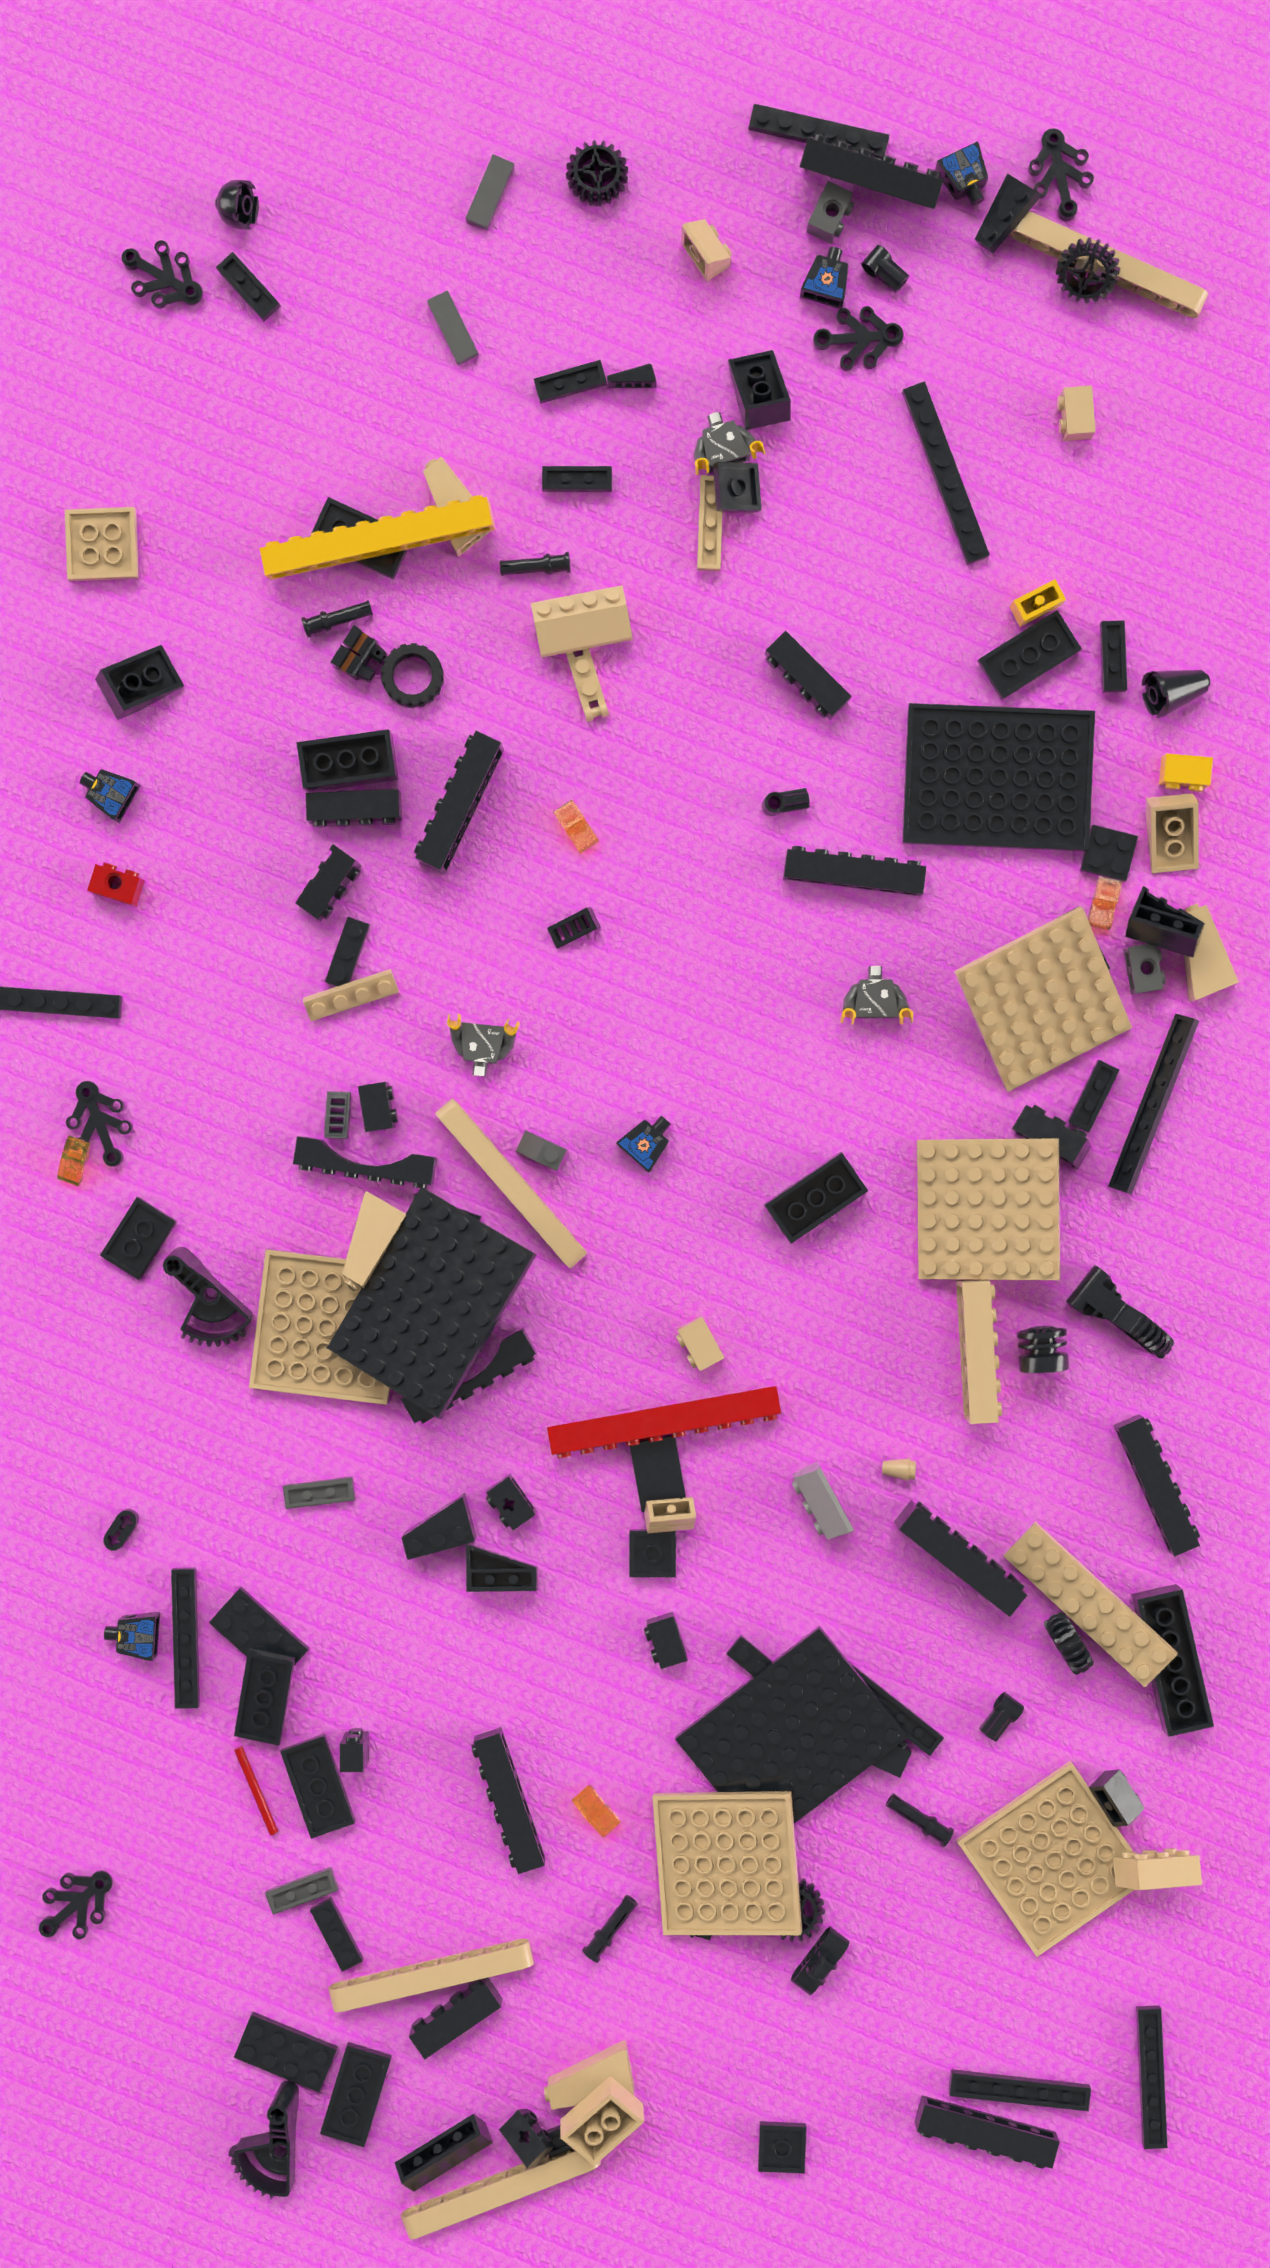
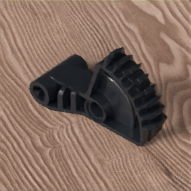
[163,1247,253,1347]
[1066,1265,1174,1359]
[228,2081,299,2200]

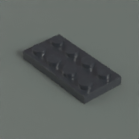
[310,497,407,580]
[977,610,1082,700]
[209,1587,309,1666]
[234,1648,295,1746]
[280,1734,356,1839]
[234,2011,338,2092]
[320,2042,392,2147]

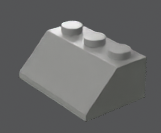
[791,1462,854,1539]

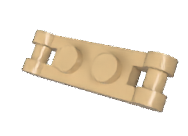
[566,648,609,722]

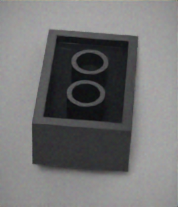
[728,350,791,430]
[95,644,184,720]

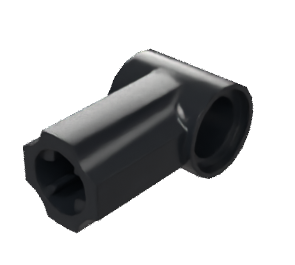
[861,245,910,293]
[762,788,810,816]
[979,1692,1024,1742]

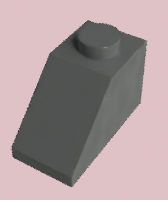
[516,1130,568,1171]

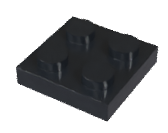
[713,462,761,512]
[1080,825,1138,882]
[629,1529,676,1577]
[758,2121,807,2174]

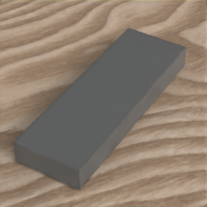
[465,154,515,230]
[427,290,479,365]
[283,1476,355,1509]
[265,1867,339,1914]

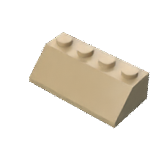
[531,585,633,658]

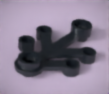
[1028,128,1094,221]
[121,240,203,309]
[813,306,904,371]
[66,1081,133,1166]
[39,1870,113,1939]

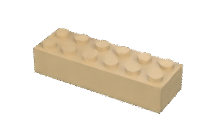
[956,1279,1002,1424]

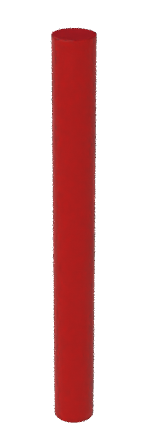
[234,1746,278,1836]

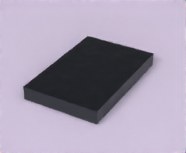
[100,1197,177,1280]
[630,1435,686,1512]

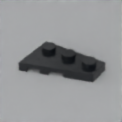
[975,173,1040,254]

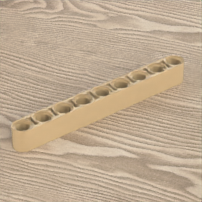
[1010,211,1208,318]
[435,1098,588,1269]
[328,1938,534,2012]
[400,2149,601,2239]

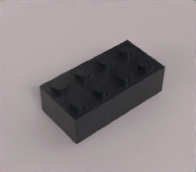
[296,729,399,793]
[763,1152,868,1244]

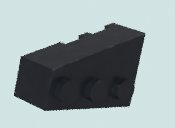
[295,844,362,921]
[1125,886,1205,958]
[1012,1105,1092,1170]
[401,1492,477,1560]
[466,1544,538,1592]

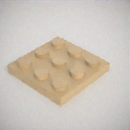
[65,507,139,581]

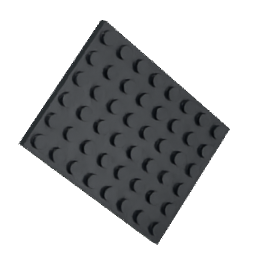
[902,703,1095,851]
[327,1187,537,1419]
[675,1626,908,1823]

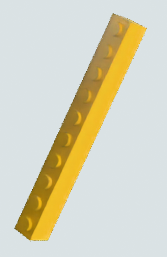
[259,495,496,580]

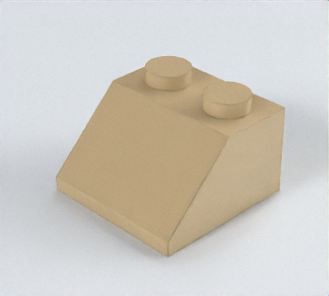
[681,219,732,282]

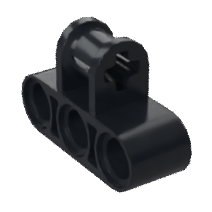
[791,1926,850,1995]

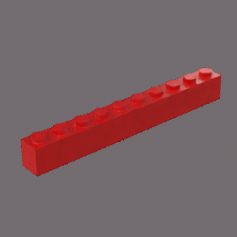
[547,1386,782,1459]

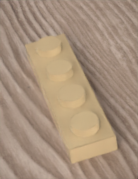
[697,475,723,571]
[303,969,399,1021]

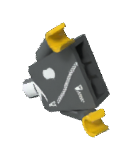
[693,412,765,475]
[840,966,913,1025]
[447,1014,520,1077]

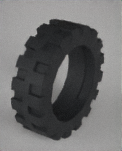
[381,643,444,708]

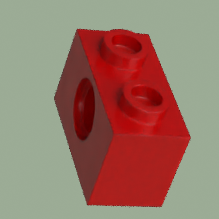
[87,862,145,907]

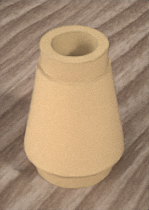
[882,1458,916,1481]

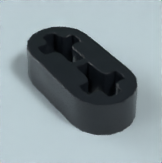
[103,1509,139,1551]

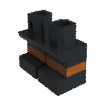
[330,625,387,683]

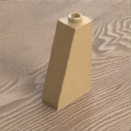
[423,457,491,557]
[1184,903,1239,1002]
[342,1191,407,1290]
[544,2040,634,2110]

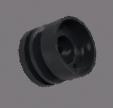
[1017,1326,1069,1373]

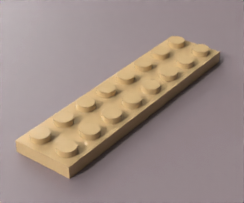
[1004,1521,1178,1687]

